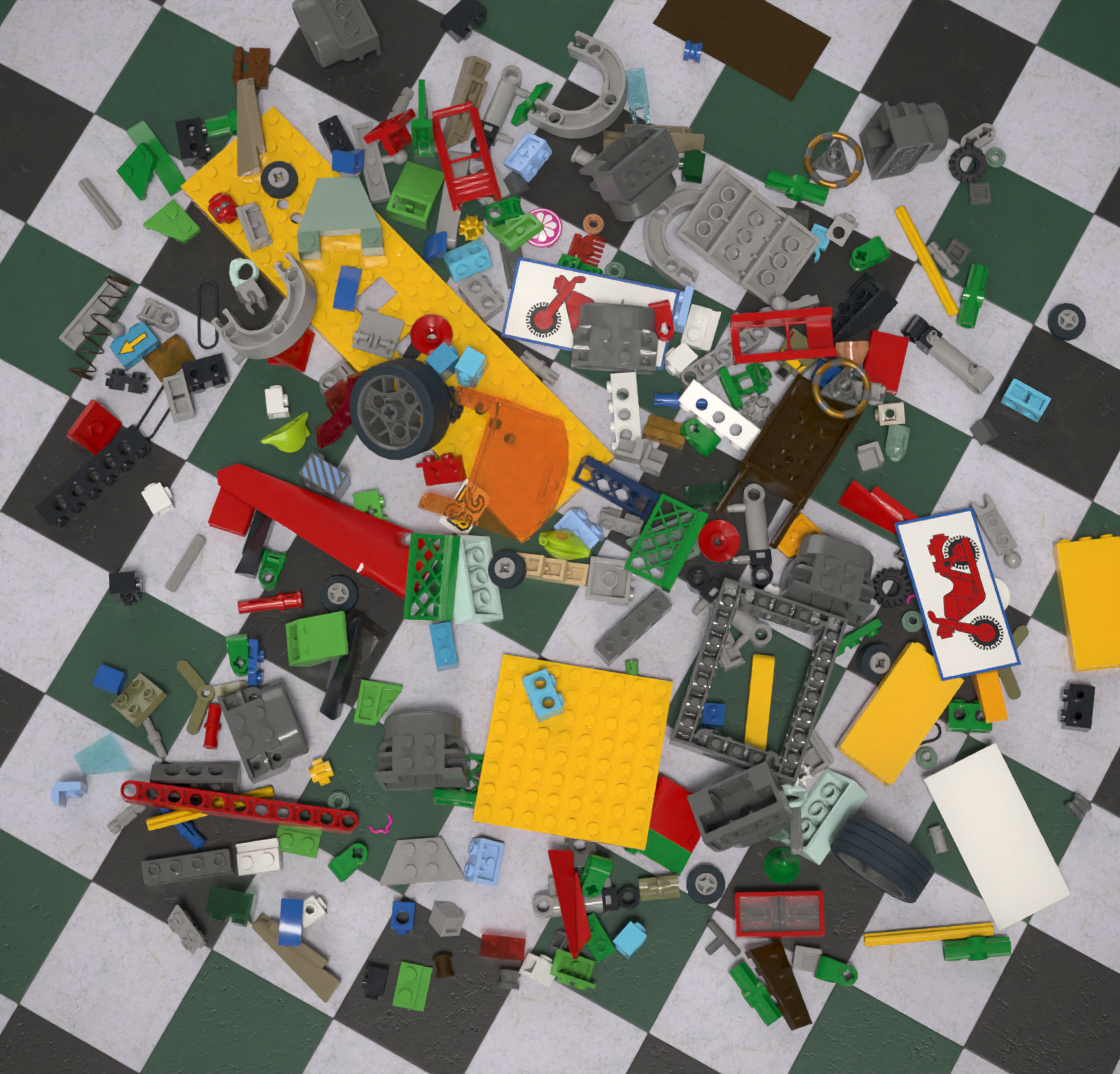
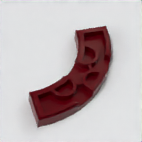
[315,370,365,449]

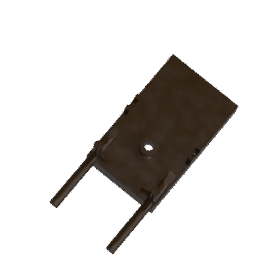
[713,373,863,549]

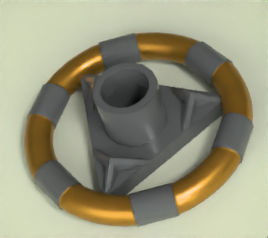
[804,131,864,189]
[812,358,872,419]

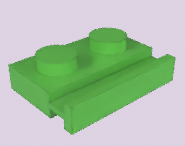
[276,825,322,859]
[392,962,433,1012]

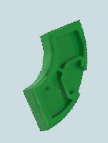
[511,82,553,127]

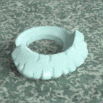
[229,258,259,287]
[781,784,808,808]

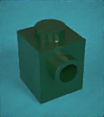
[678,150,706,184]

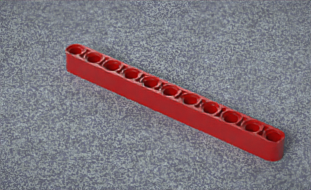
[120,780,358,834]

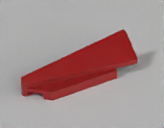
[839,480,919,536]
[548,849,592,960]

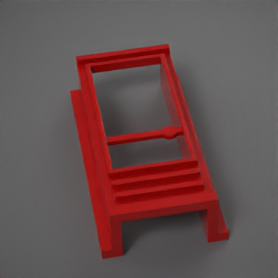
[431,101,502,212]
[730,307,837,365]

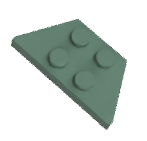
[625,508,702,572]

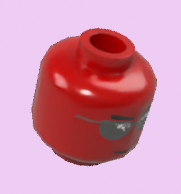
[208,192,239,224]

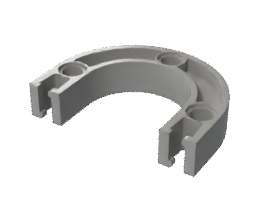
[527,31,628,139]
[644,184,709,291]
[211,252,317,359]

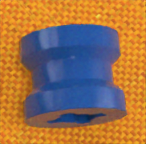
[683,40,703,63]

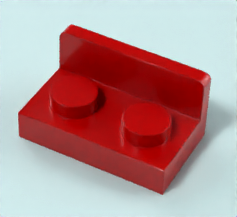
[416,453,466,486]

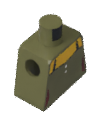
[775,328,822,381]

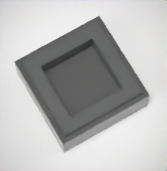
[968,182,991,205]

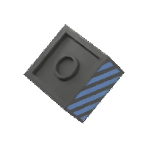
[298,453,351,502]

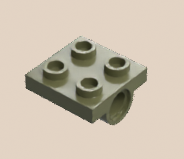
[111,673,167,728]

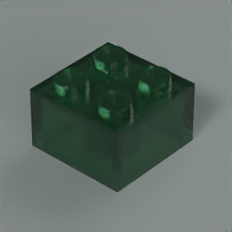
[205,886,258,927]

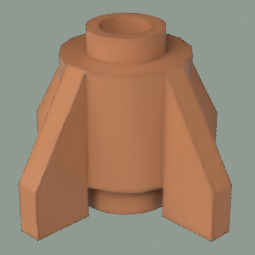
[834,340,869,371]

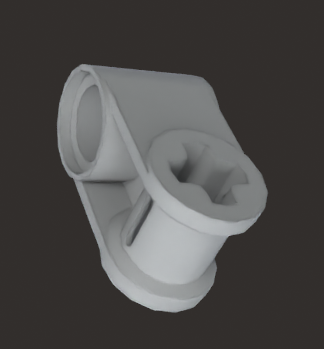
[136,299,179,333]
[319,359,357,397]

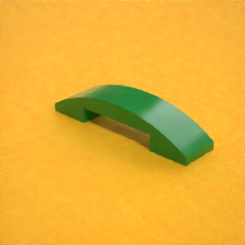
[126,120,186,197]

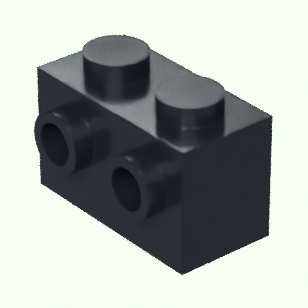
[440,0,487,44]
[175,117,211,167]
[181,353,230,394]
[109,571,145,605]
[1059,683,1095,732]

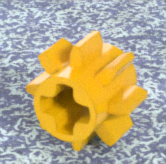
[459,215,484,241]
[308,758,334,786]

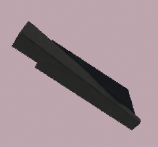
[235,481,286,579]
[319,615,365,720]

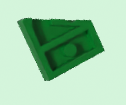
[116,143,158,201]

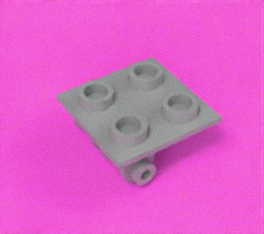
[351,309,405,360]
[167,904,207,955]

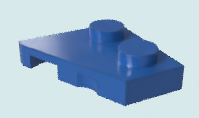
[248,639,265,688]

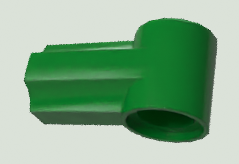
[205,109,237,139]

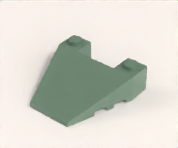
[297,176,384,260]

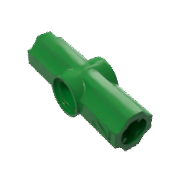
[765,169,829,207]
[957,264,989,329]
[942,936,1011,961]
[728,961,782,1027]

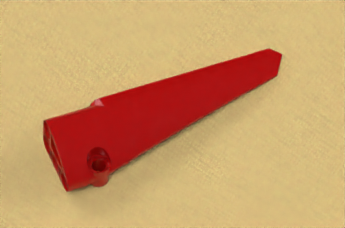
[217,464,439,600]

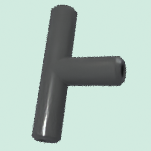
[705,919,741,957]

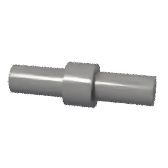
[143,717,168,759]

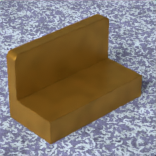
[142,334,195,383]
[642,414,687,450]

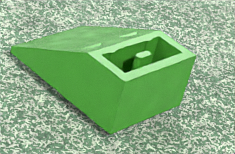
[386,161,445,230]
[285,611,348,667]

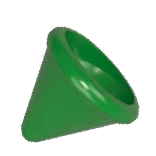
[764,847,801,884]

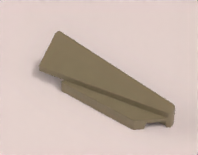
[443,56,491,149]
[237,78,266,177]
[603,124,704,153]
[252,913,341,1003]

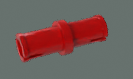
[203,704,222,750]

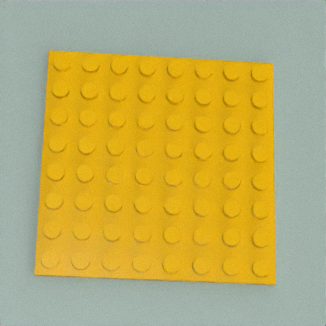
[472,654,673,850]

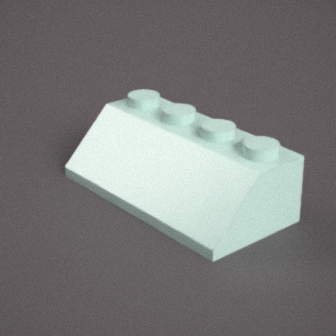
[453,535,504,625]
[781,768,869,865]

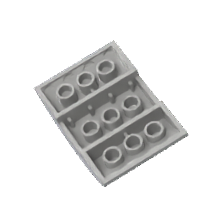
[675,165,821,307]

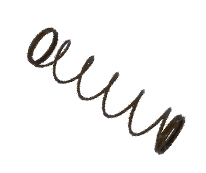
[68,274,132,381]

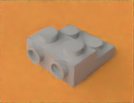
[586,556,637,607]

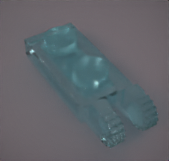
[625,67,650,124]

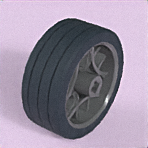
[349,358,451,460]
[830,815,935,903]

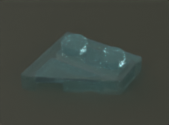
[73,733,133,775]

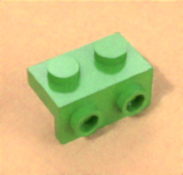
[550,949,596,991]

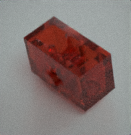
[480,934,526,963]

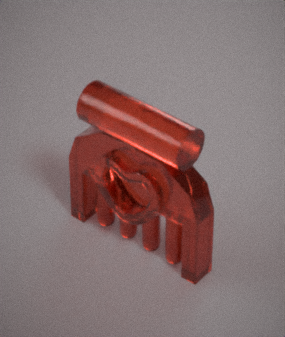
[567,233,607,268]
[323,379,347,416]

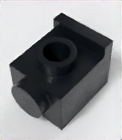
[362,965,389,1001]

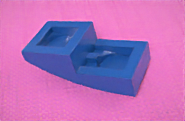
[423,231,447,264]
[333,266,362,312]
[278,898,303,947]

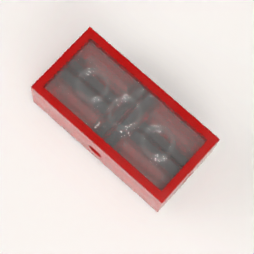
[733,891,825,939]

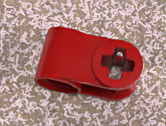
[648,299,674,342]

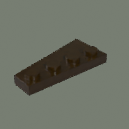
[744,940,812,1031]

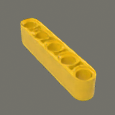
[744,654,775,751]

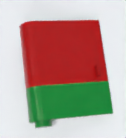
[624,775,701,876]

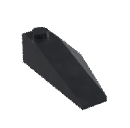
[831,272,898,346]

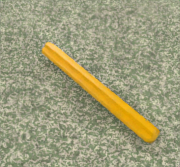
[895,206,959,317]
[146,786,274,831]
[863,923,994,947]

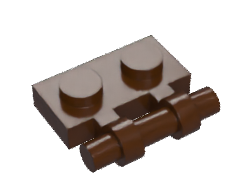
[231,46,271,90]

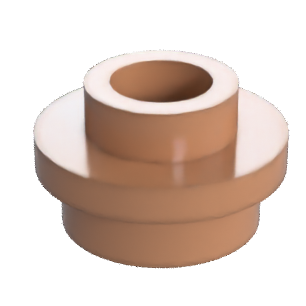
[583,214,604,235]

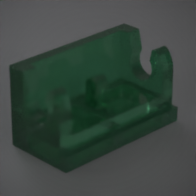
[683,480,728,509]

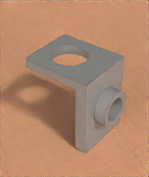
[825,213,859,247]

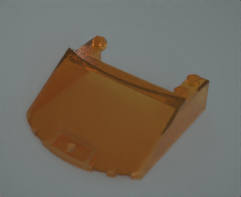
[418,386,569,543]

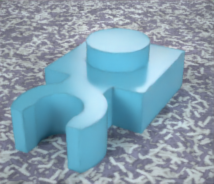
[811,223,834,263]

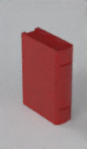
[860,330,909,395]
[208,487,256,538]

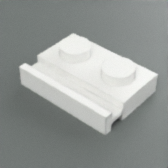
[680,304,721,353]
[236,838,283,876]

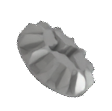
[742,395,775,428]

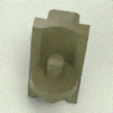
[638,875,680,902]

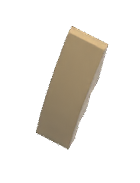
[504,552,590,587]

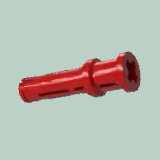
[237,590,304,615]

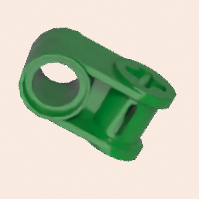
[485,196,525,227]
[849,236,891,272]
[680,419,721,457]
[258,547,287,591]
[226,634,250,677]
[327,843,369,883]
[581,854,613,898]
[814,956,858,986]

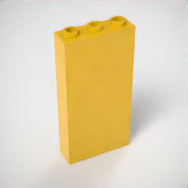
[1053,534,1120,673]
[835,642,964,786]

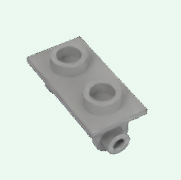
[853,380,886,405]
[598,507,644,537]

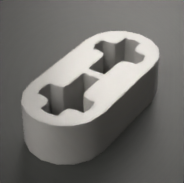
[959,123,996,149]

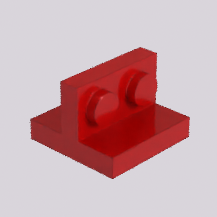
[363,108,416,157]
[267,329,315,372]
[67,399,122,456]

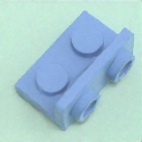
[503,132,552,182]
[673,285,694,333]
[554,507,606,550]
[51,782,88,808]
[464,838,505,887]

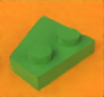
[143,199,201,244]
[486,213,544,252]
[354,679,403,726]

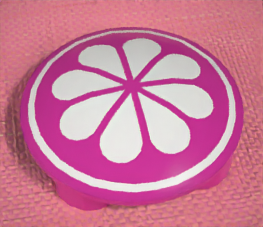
[527,208,562,248]

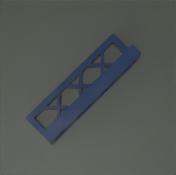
[571,456,661,520]

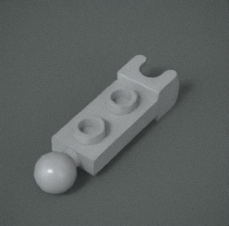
[969,495,1022,569]

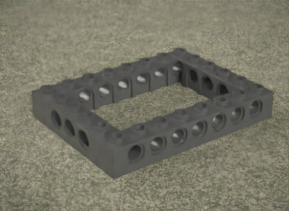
[669,578,848,786]

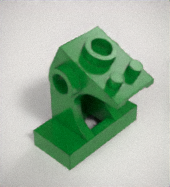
[717,363,773,411]

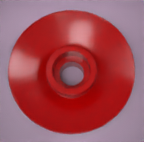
[410,314,453,355]
[698,520,740,562]

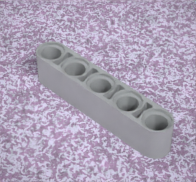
[436,150,471,249]
[680,327,769,390]

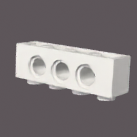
[606,372,643,461]
[678,378,762,451]

